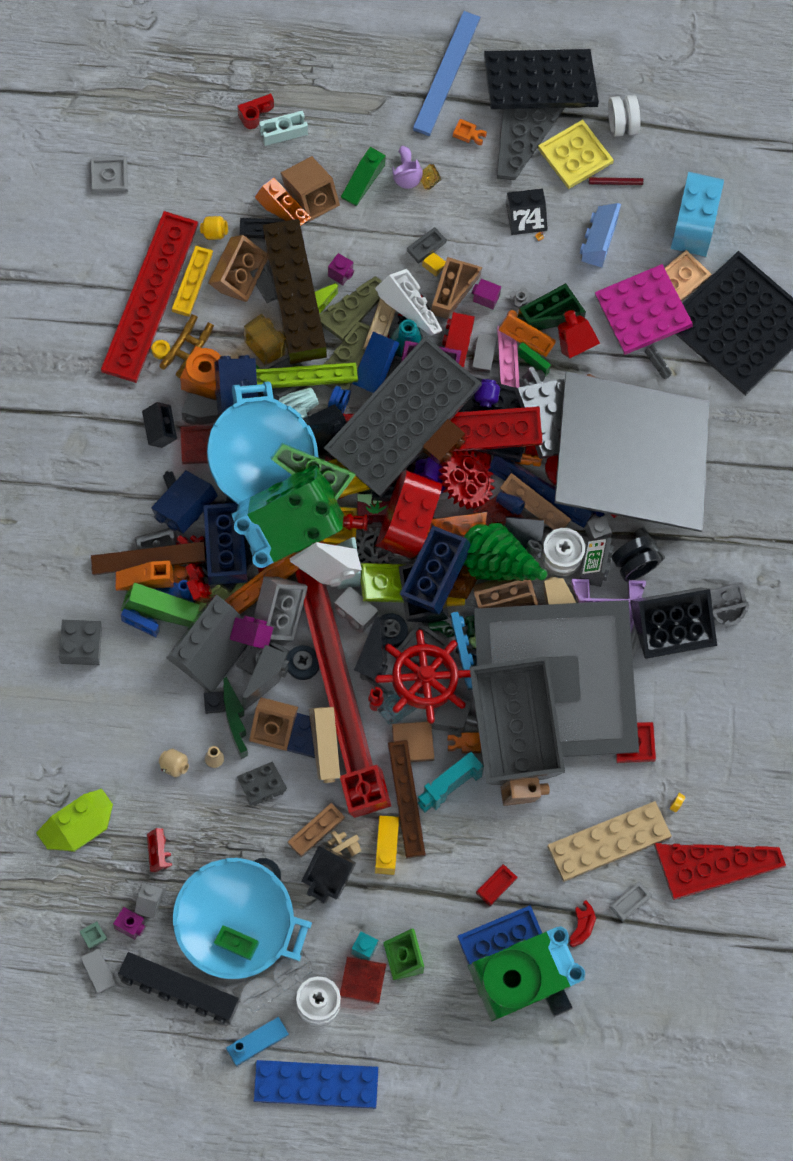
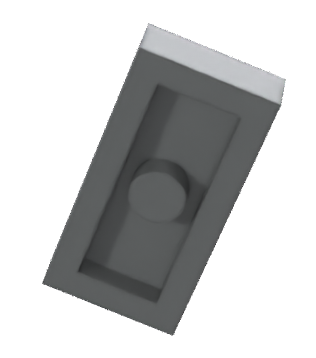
[407,227,447,264]

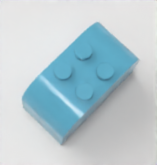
[671,171,724,257]

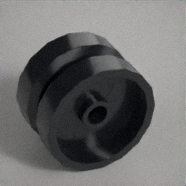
[611,536,661,582]

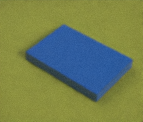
[352,332,399,393]

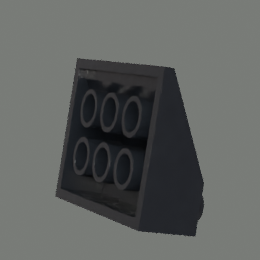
[630,587,717,659]

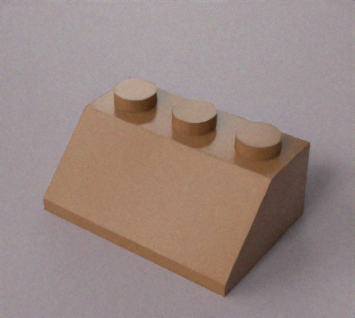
[208,235,268,302]

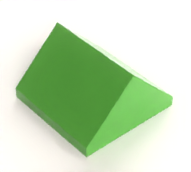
[383,929,424,980]

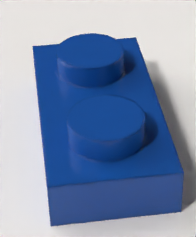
[121,608,159,638]

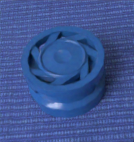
[328,385,351,413]

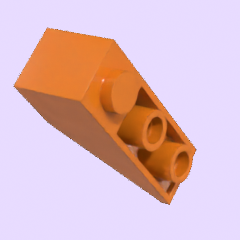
[255,178,311,226]
[116,561,173,591]

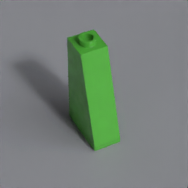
[121,583,200,627]

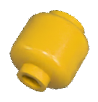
[200,216,228,240]

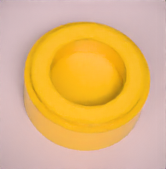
[151,340,170,359]
[669,792,685,812]

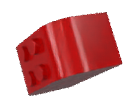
[375,470,442,559]

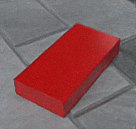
[476,864,518,906]

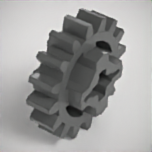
[356,528,396,564]

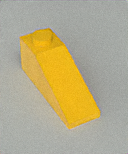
[375,815,399,875]

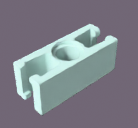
[259,111,308,146]

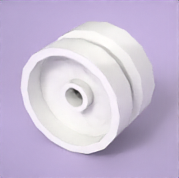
[608,95,641,137]
[542,528,585,576]
[296,976,341,1026]

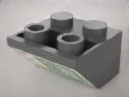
[579,537,614,587]

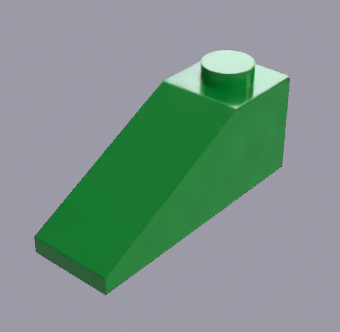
[341,147,386,207]

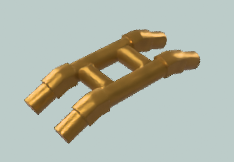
[159,314,214,378]

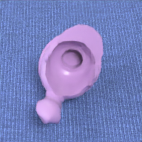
[392,146,423,189]

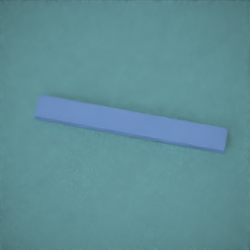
[413,11,480,136]

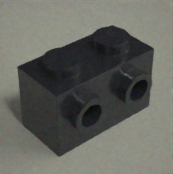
[142,402,177,448]

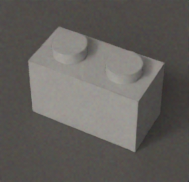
[334,586,378,633]

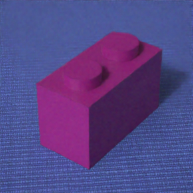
[230,615,274,649]

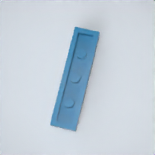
[450,612,474,690]

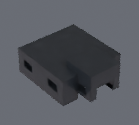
[301,845,356,904]

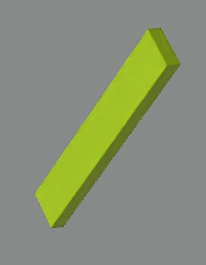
[256,362,358,388]

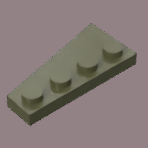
[319,276,382,341]
[324,322,370,390]

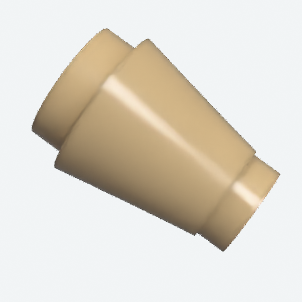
[205,746,224,768]

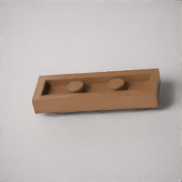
[288,803,345,857]

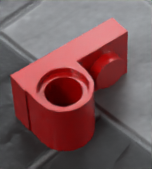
[238,93,274,129]

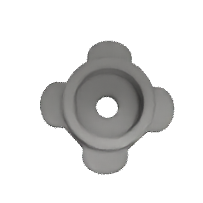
[510,287,532,307]

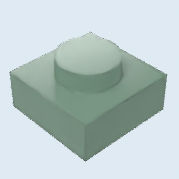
[80,921,107,950]

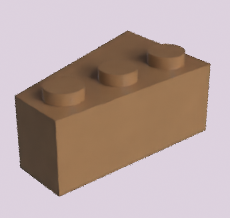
[431,257,483,319]
[473,579,539,608]

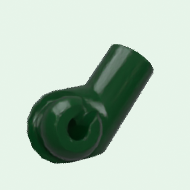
[428,621,454,638]

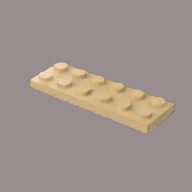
[547,801,672,882]

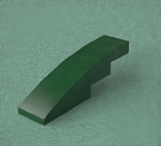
[223,677,248,759]

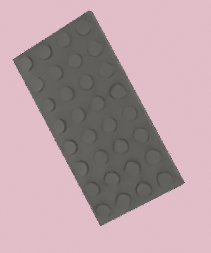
[324,336,482,497]

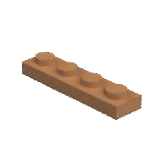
[500,473,572,530]

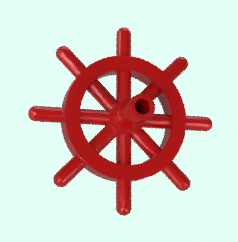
[375,629,471,724]

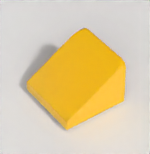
[422,253,446,277]

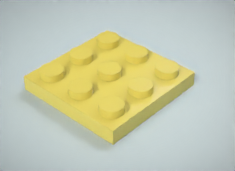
[538,120,614,189]

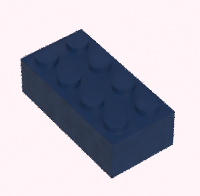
[203,503,247,585]
[400,526,471,614]

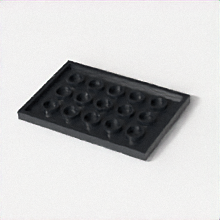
[484,49,599,109]

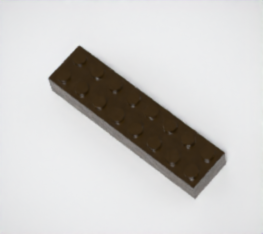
[263,219,327,364]

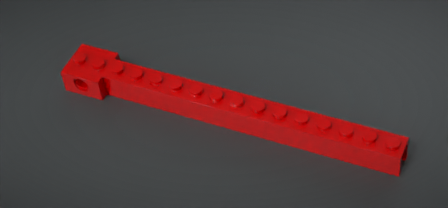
[296,569,392,818]

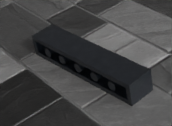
[118,952,240,1025]

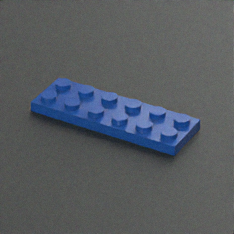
[254,1060,378,1109]

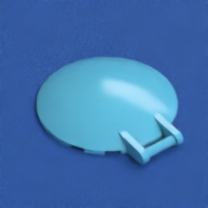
[207,382,318,504]
[173,858,312,979]

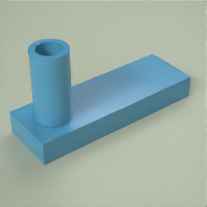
[226,1017,289,1066]

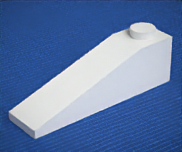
[375,269,443,336]

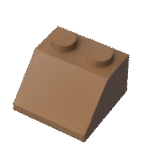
[249,697,298,751]

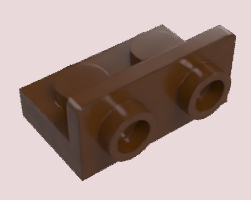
[448,566,477,599]

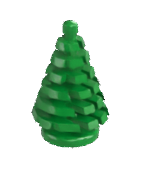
[463,523,547,581]

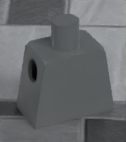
[432,695,478,734]

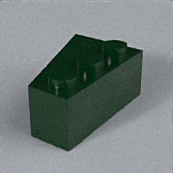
[518,283,586,330]

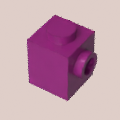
[328,253,354,285]
[471,278,502,310]
[113,907,146,940]

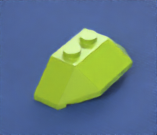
[36,789,113,852]

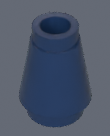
[496,492,525,515]

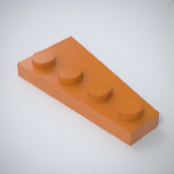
[426,512,487,538]

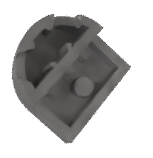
[710,582,749,625]

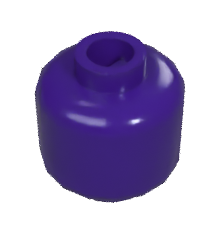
[474,379,500,408]

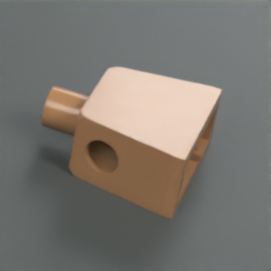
[500,777,550,806]

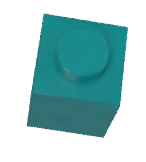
[351,931,379,963]

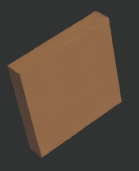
[392,722,434,762]

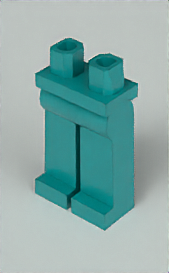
[418,752,484,813]

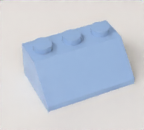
[579,203,621,267]

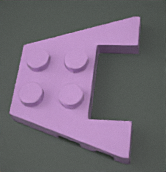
[571,579,646,631]

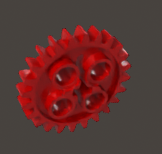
[438,451,495,510]

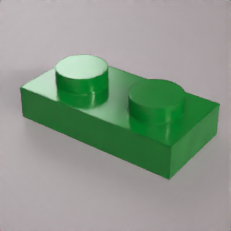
[214,925,259,961]

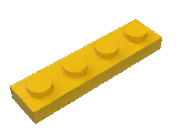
[172,246,213,317]

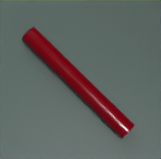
[589,177,644,185]

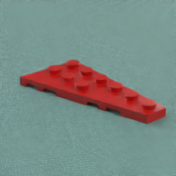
[654,843,786,900]

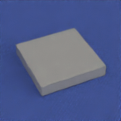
[90,157,128,194]

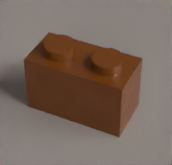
[423,419,465,466]

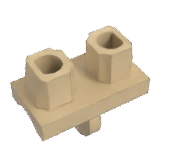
[327,831,361,857]

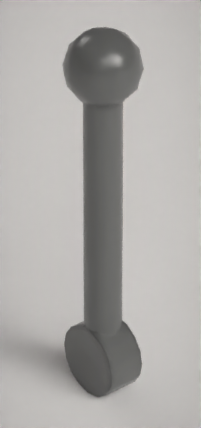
[360,674,394,699]

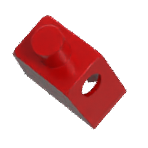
[558,310,600,359]

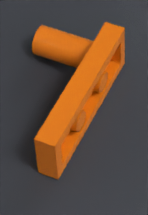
[498,310,556,357]

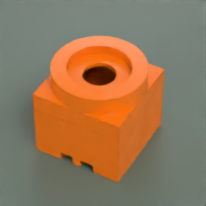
[180,346,221,400]

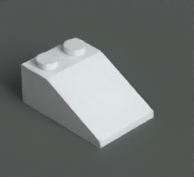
[290,542,362,587]

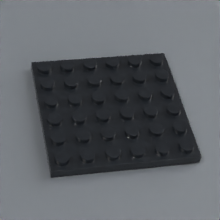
[675,251,793,396]

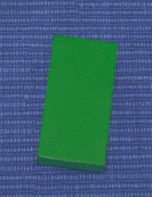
[518,342,551,377]

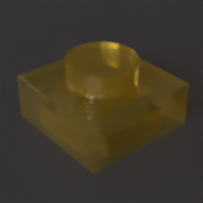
[421,164,442,190]

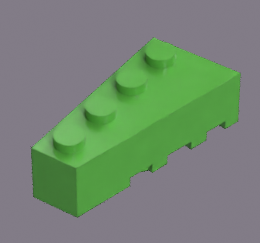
[270,443,356,501]

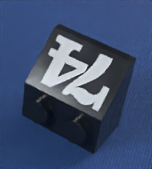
[506,188,548,235]

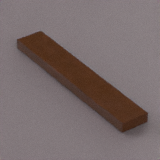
[91,542,207,575]
[388,740,426,859]

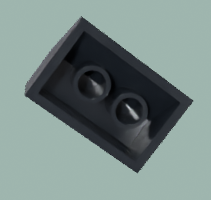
[399,563,449,623]

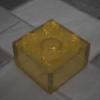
[244,313,285,366]

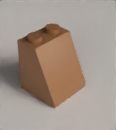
[281,156,340,222]

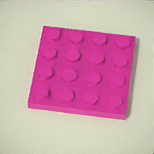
[595,264,693,355]

